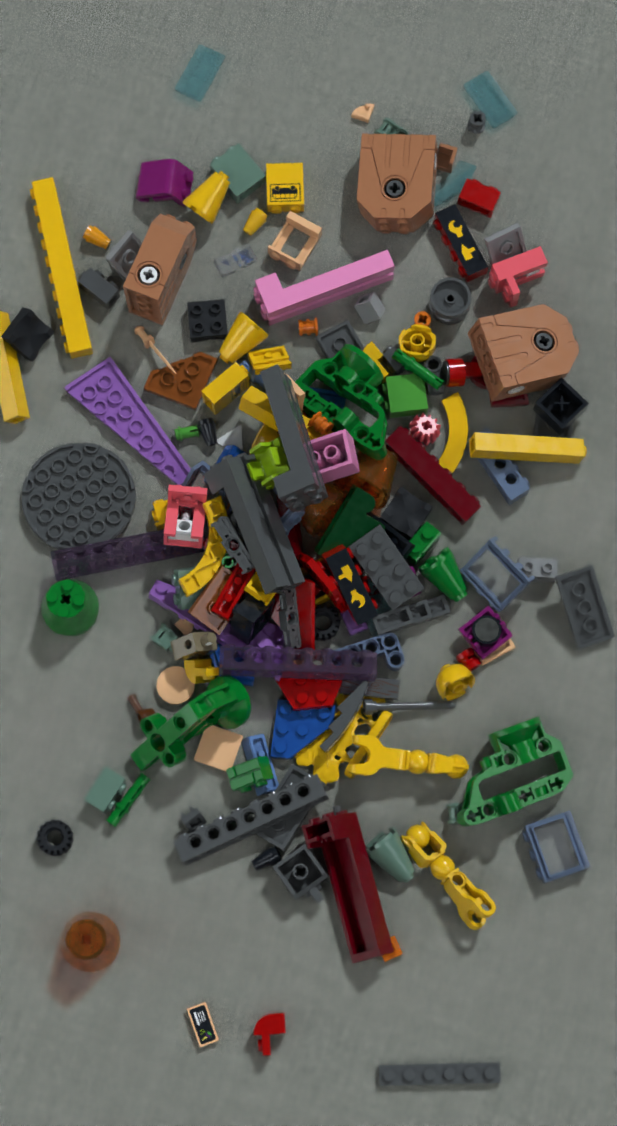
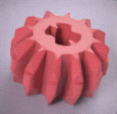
[409,413,441,446]

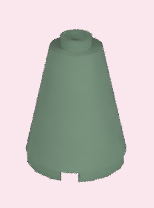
[366,826,415,883]

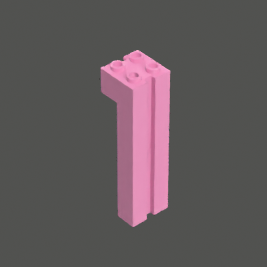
[253,250,395,326]

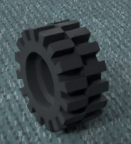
[315,604,340,641]
[36,819,74,857]

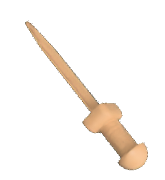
[134,326,176,374]

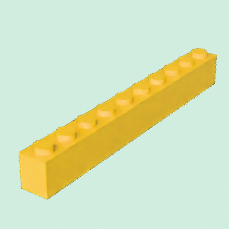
[30,177,93,359]

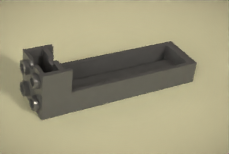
[260,364,328,512]
[204,453,305,595]

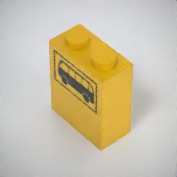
[266,163,304,214]
[201,362,249,415]

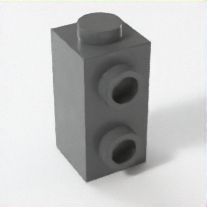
[78,268,120,310]

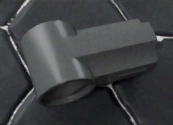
[425,356,444,396]

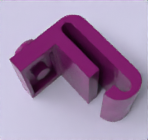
[136,159,194,207]

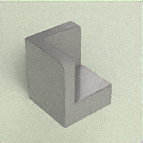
[354,291,385,324]

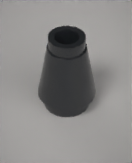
[197,417,218,447]
[252,846,282,871]

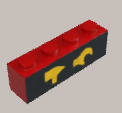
[433,204,488,282]
[321,544,378,626]

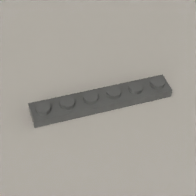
[379,1062,501,1086]

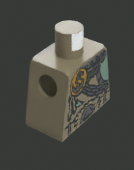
[170,631,217,660]

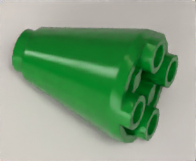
[418,546,468,603]

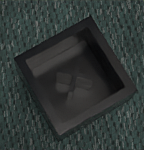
[533,377,589,435]
[229,592,276,645]

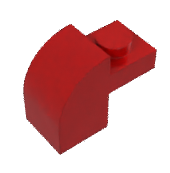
[253,1013,286,1056]

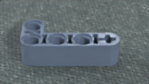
[325,633,405,671]

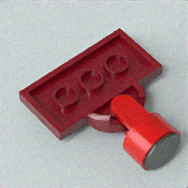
[442,356,529,408]

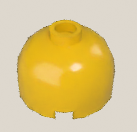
[399,324,436,363]
[436,664,475,701]

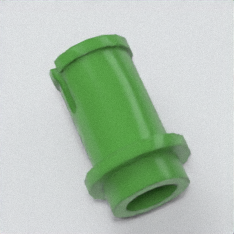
[174,425,199,441]

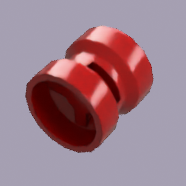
[455,647,482,671]

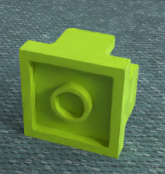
[246,437,290,489]

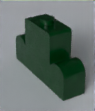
[314,484,385,556]

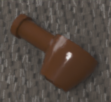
[127,694,155,723]

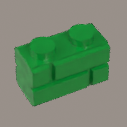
[406,521,441,566]
[226,756,274,794]

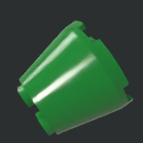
[41,579,99,637]

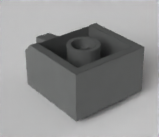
[273,844,328,904]

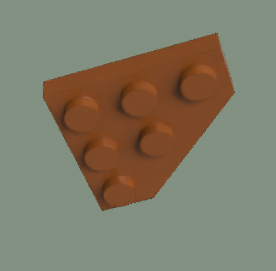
[144,352,218,410]

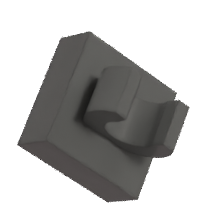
[181,806,207,833]

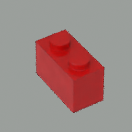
[457,178,501,218]

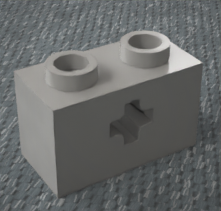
[516,557,558,583]

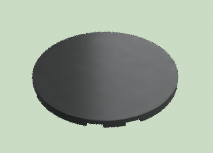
[22,442,136,553]

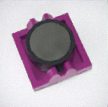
[458,606,513,660]

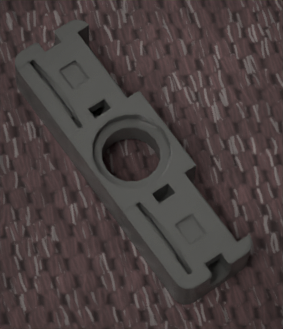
[211,516,255,574]
[277,589,301,650]

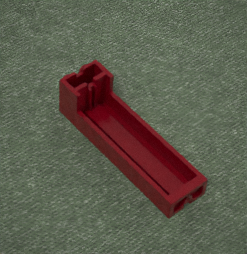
[302,810,394,963]

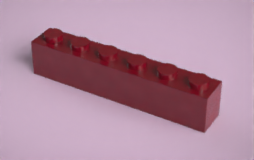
[385,425,481,526]

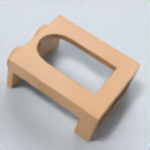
[268,211,322,271]

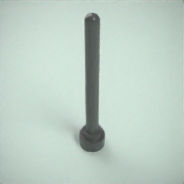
[363,699,456,715]

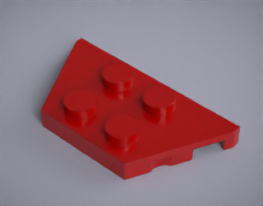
[296,552,348,614]
[273,666,348,711]

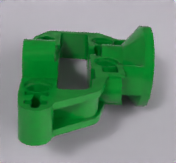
[295,344,388,460]
[130,675,251,772]
[457,716,573,827]

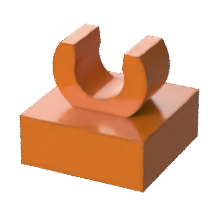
[382,935,403,962]

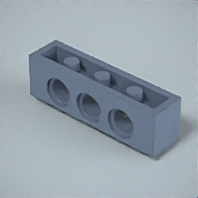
[467,427,530,505]

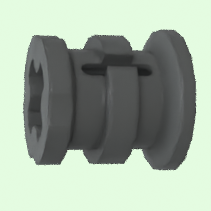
[468,111,486,134]

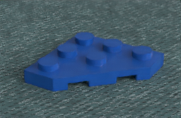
[270,699,336,760]

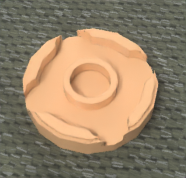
[156,666,195,705]

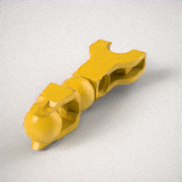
[348,735,469,779]
[400,822,496,930]

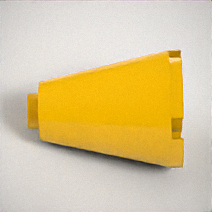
[182,171,230,224]
[219,311,269,364]

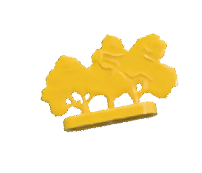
[294,694,393,784]

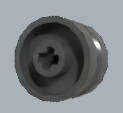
[429,277,471,325]

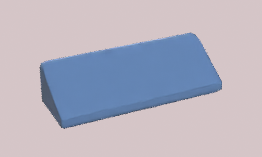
[242,734,279,796]

